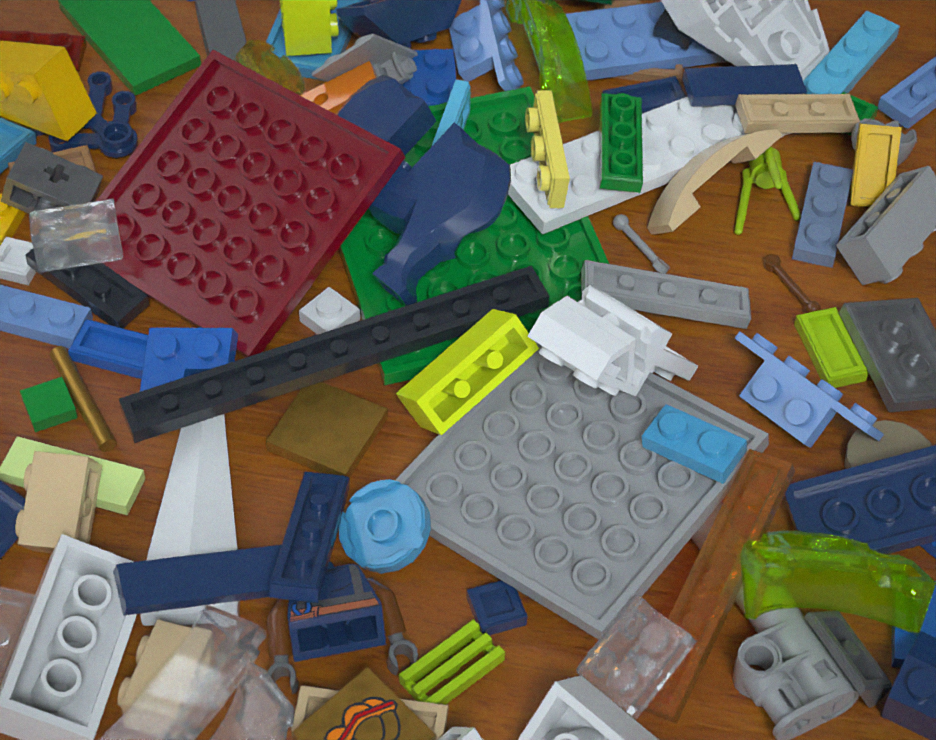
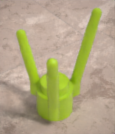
[734,146,801,235]

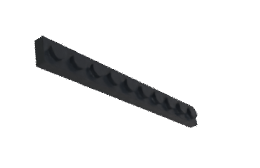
[119,266,550,443]

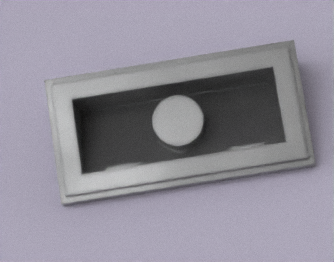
[805,611,893,708]

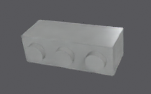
[836,165,936,285]

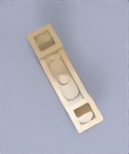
[647,129,782,234]

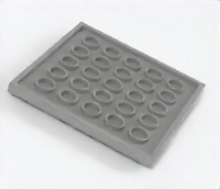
[395,341,769,642]

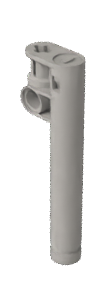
[691,501,860,740]

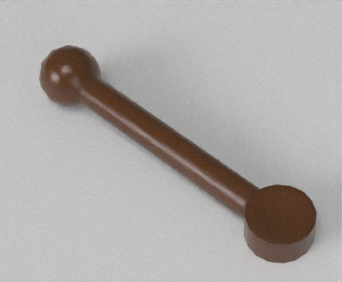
[763,254,821,313]

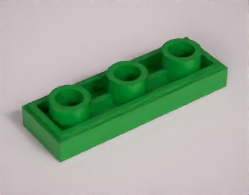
[600,93,643,193]

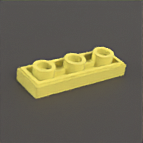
[525,90,570,208]

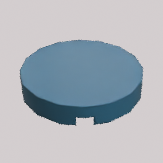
[339,479,431,574]

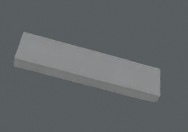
[581,260,751,329]

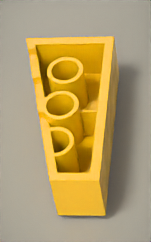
[0,41,97,141]

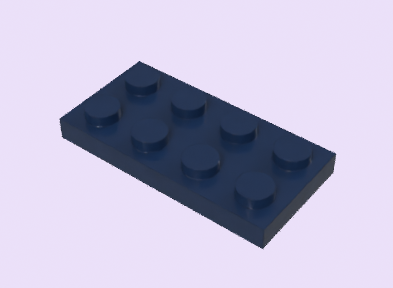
[782,445,936,575]

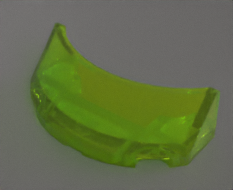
[506,0,593,123]
[740,531,936,633]

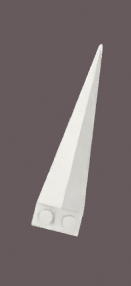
[140,414,240,626]

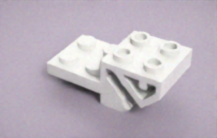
[528,285,698,396]

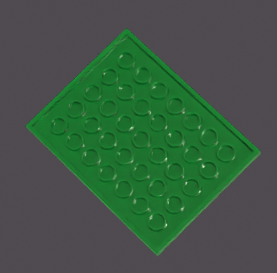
[339,86,609,385]

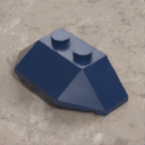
[336,0,461,48]

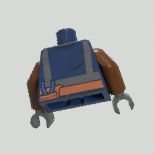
[266,561,418,696]

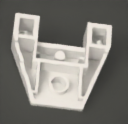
[661,0,830,81]

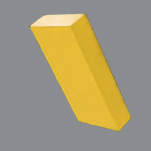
[849,123,902,207]

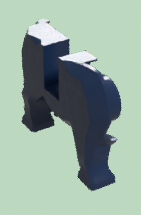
[336,74,511,306]

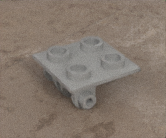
[311,34,418,84]

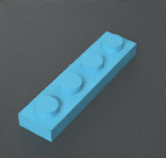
[803,11,900,94]

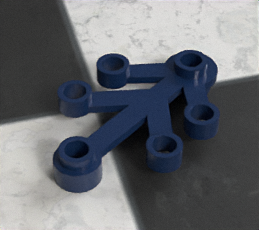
[26,71,138,158]

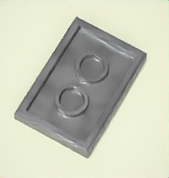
[839,298,936,412]

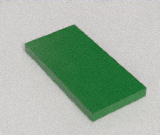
[58,0,201,96]

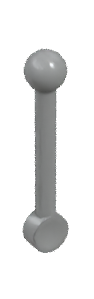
[613,214,670,274]

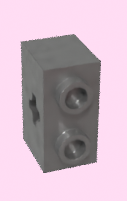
[1,142,103,232]

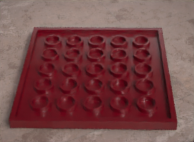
[68,50,406,357]

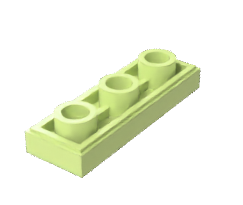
[0,436,145,515]

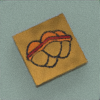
[292,667,436,740]

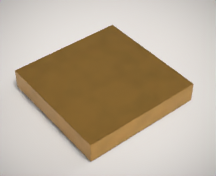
[266,382,388,477]

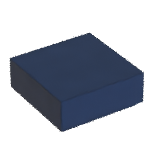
[467,580,528,636]

